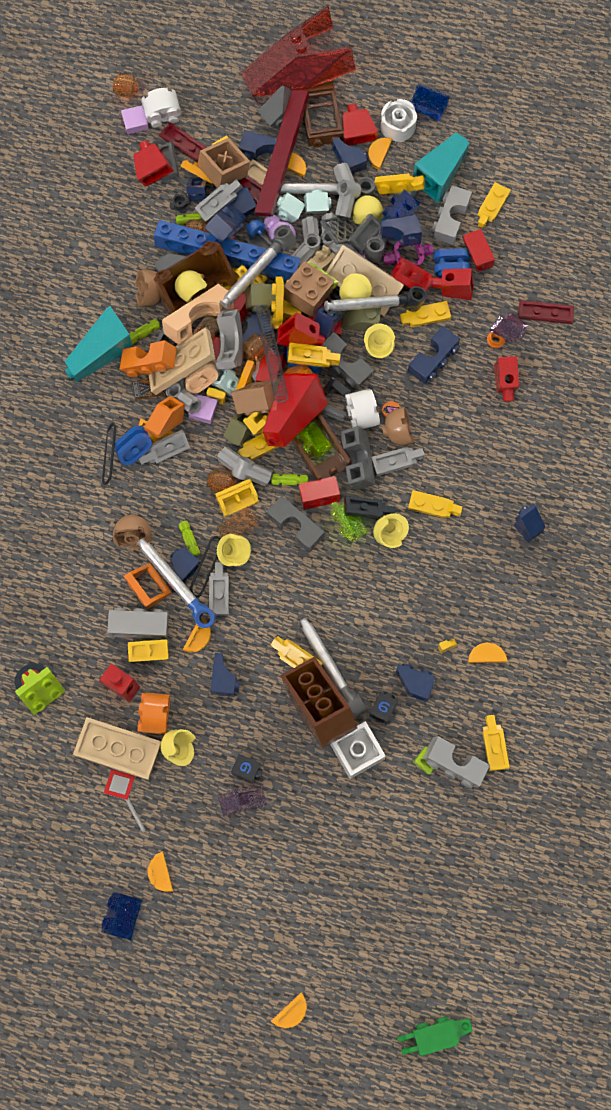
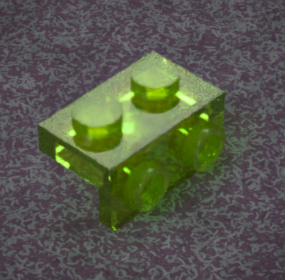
[296,422,333,459]
[330,501,367,542]

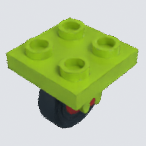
[14,663,66,715]

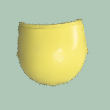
[352,195,384,224]
[175,270,207,303]
[339,273,372,300]
[364,324,395,358]
[373,513,409,548]
[217,534,251,566]
[161,729,196,766]

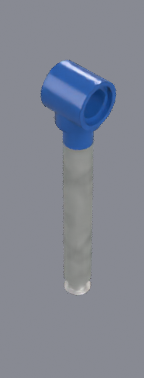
[136,538,217,628]

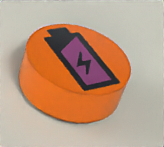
[382,401,400,419]

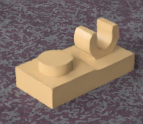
[307,245,336,271]

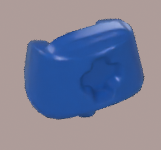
[246,219,266,238]

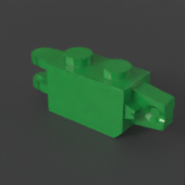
[397,1016,473,1056]

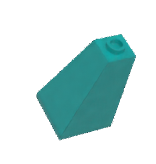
[413,132,469,204]
[64,306,133,382]

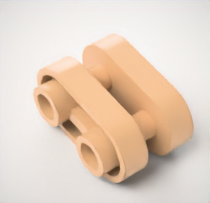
[185,358,218,394]

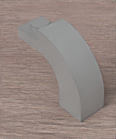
[216,309,243,370]

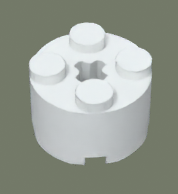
[142,88,181,128]
[380,99,417,142]
[345,389,380,429]

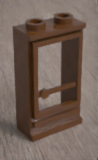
[298,78,344,148]
[291,413,351,480]

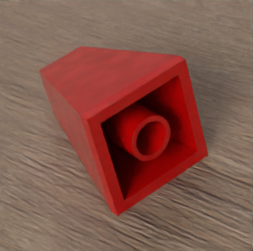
[262,373,328,447]

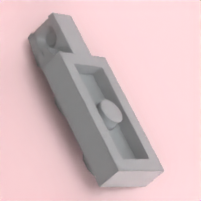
[195,180,243,223]
[138,430,190,465]
[371,447,425,476]
[209,562,229,616]

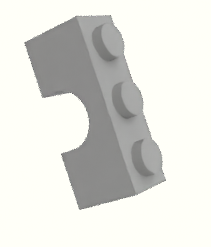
[431,186,472,245]
[422,736,490,788]

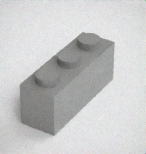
[107,608,169,639]

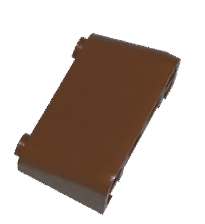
[154,241,238,315]

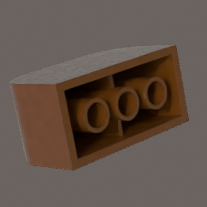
[280,657,358,749]

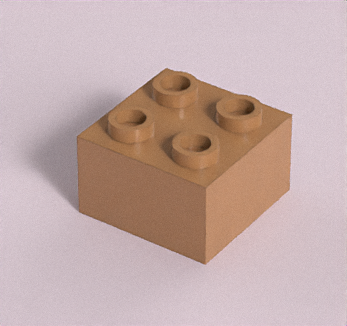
[198,137,250,188]
[284,261,335,317]
[231,378,282,416]

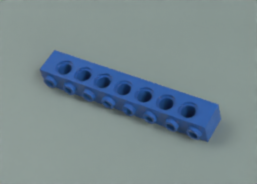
[154,220,300,282]

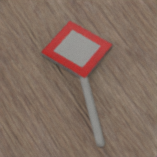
[103,769,145,832]

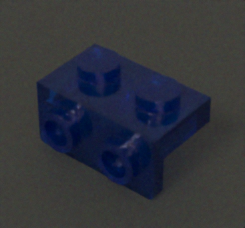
[409,84,450,121]
[380,190,420,222]
[101,892,142,940]

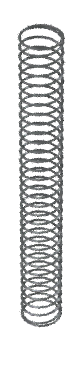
[256,304,288,402]

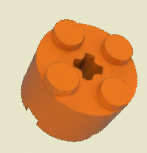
[138,693,170,734]

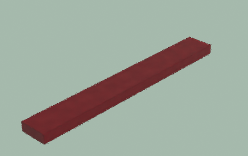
[254,90,310,217]
[159,122,262,204]

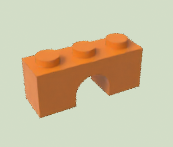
[120,340,177,377]

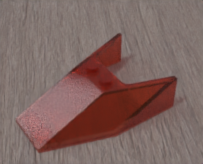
[241,5,356,97]

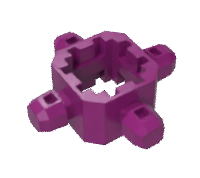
[383,241,434,267]

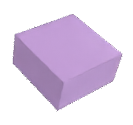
[121,106,148,134]
[188,394,218,424]

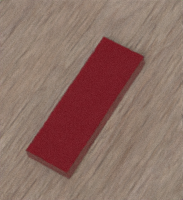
[518,300,574,324]

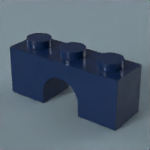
[205,203,247,243]
[407,326,460,385]

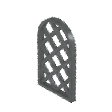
[320,216,358,245]

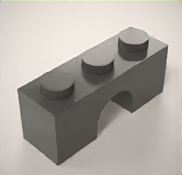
[322,332,374,390]
[341,426,375,489]
[266,496,325,553]

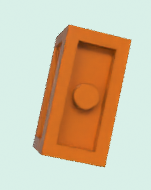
[124,563,173,611]

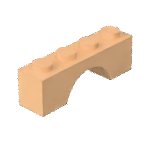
[162,284,234,345]

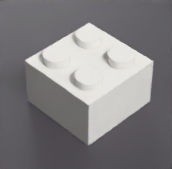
[330,721,386,779]

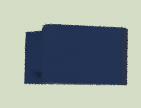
[186,177,207,201]

